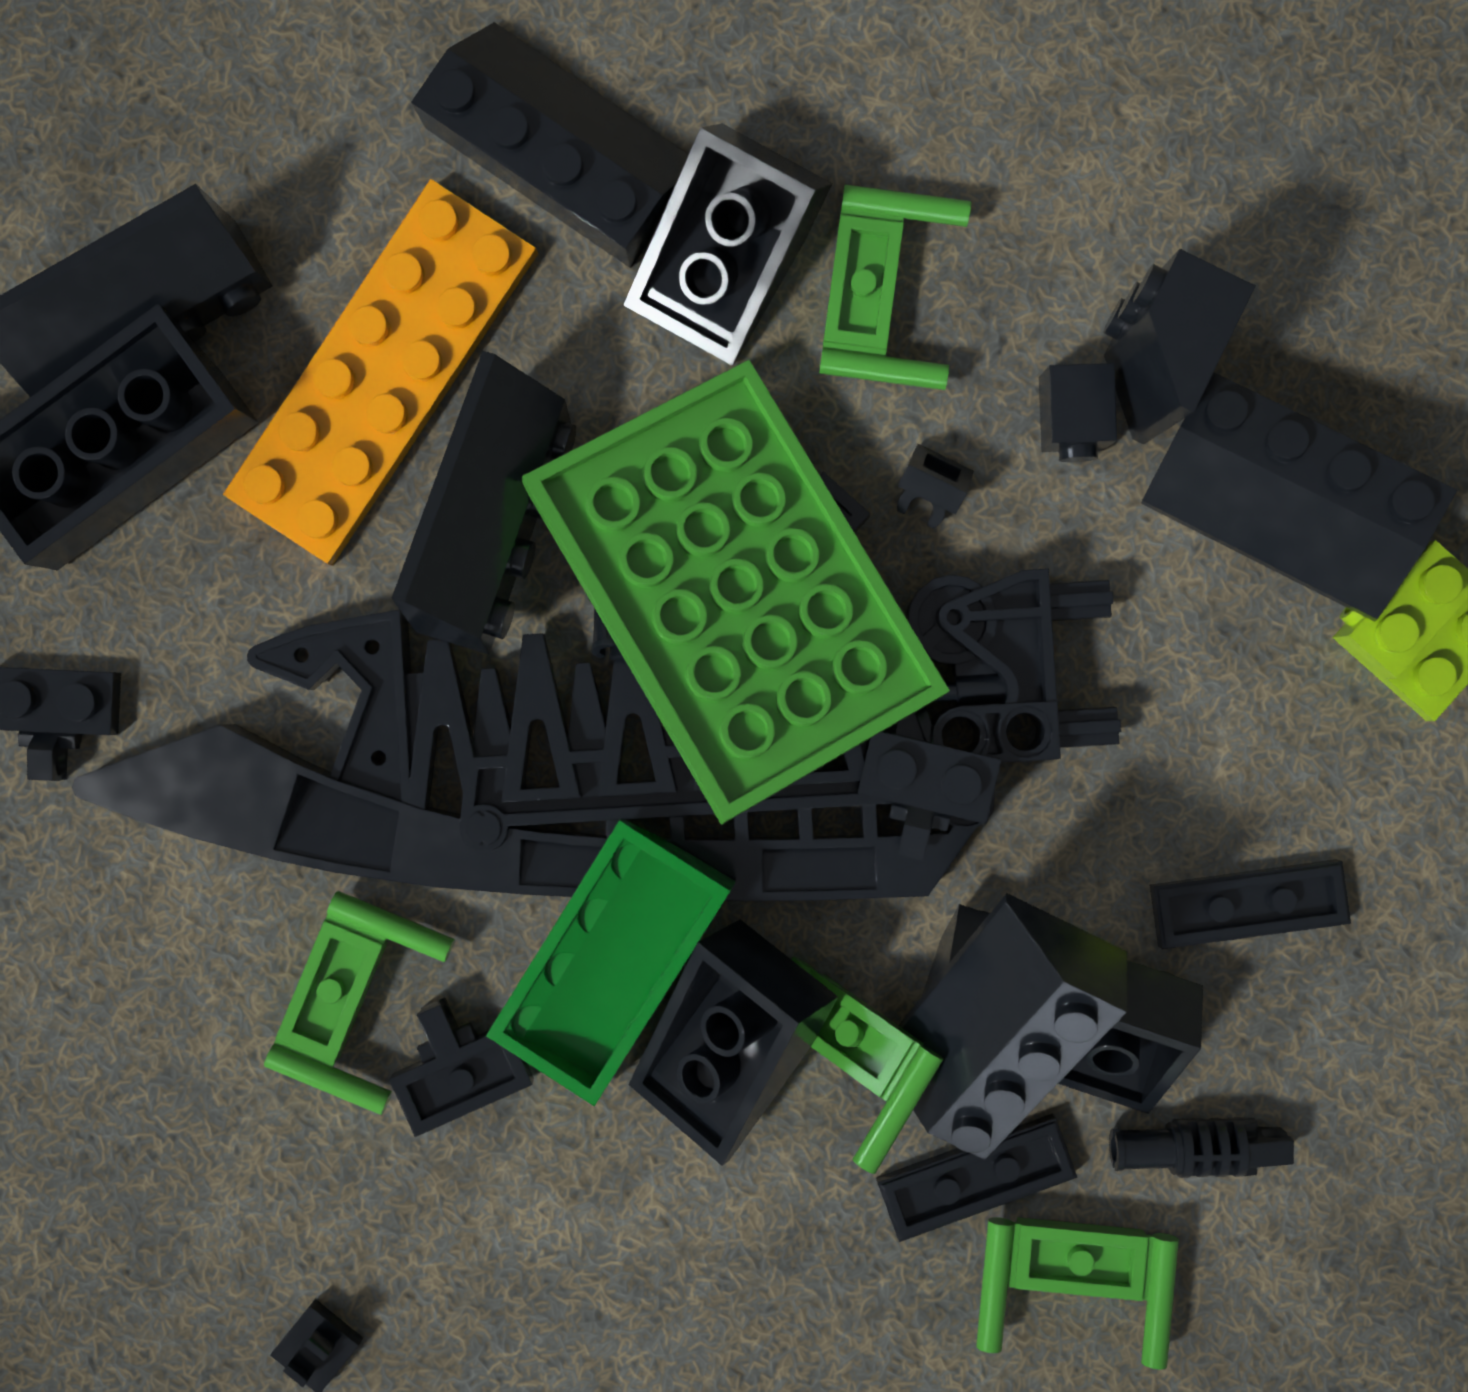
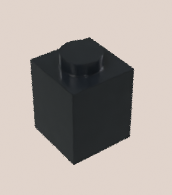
[1039,363,1117,462]

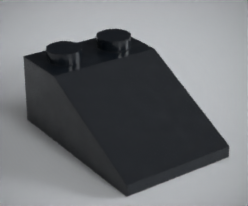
[624,123,833,365]
[628,919,838,1166]

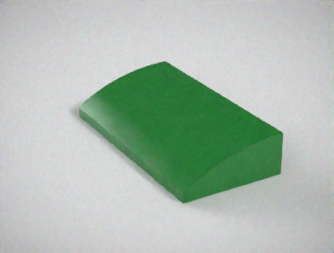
[486,818,736,1106]

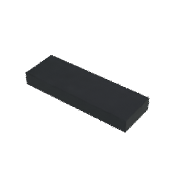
[1149,859,1351,949]
[876,1113,1078,1242]

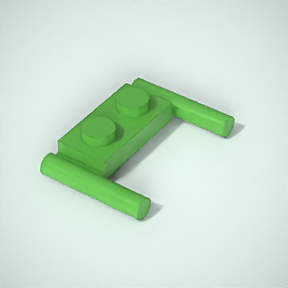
[819,184,971,390]
[264,891,455,1115]
[791,956,943,1174]
[976,1217,1179,1370]

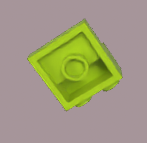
[1332,540,1468,721]

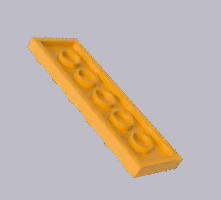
[223,179,539,566]

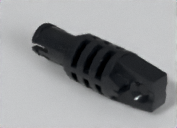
[1109,1117,1294,1178]

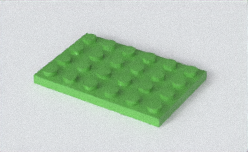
[522,360,950,825]

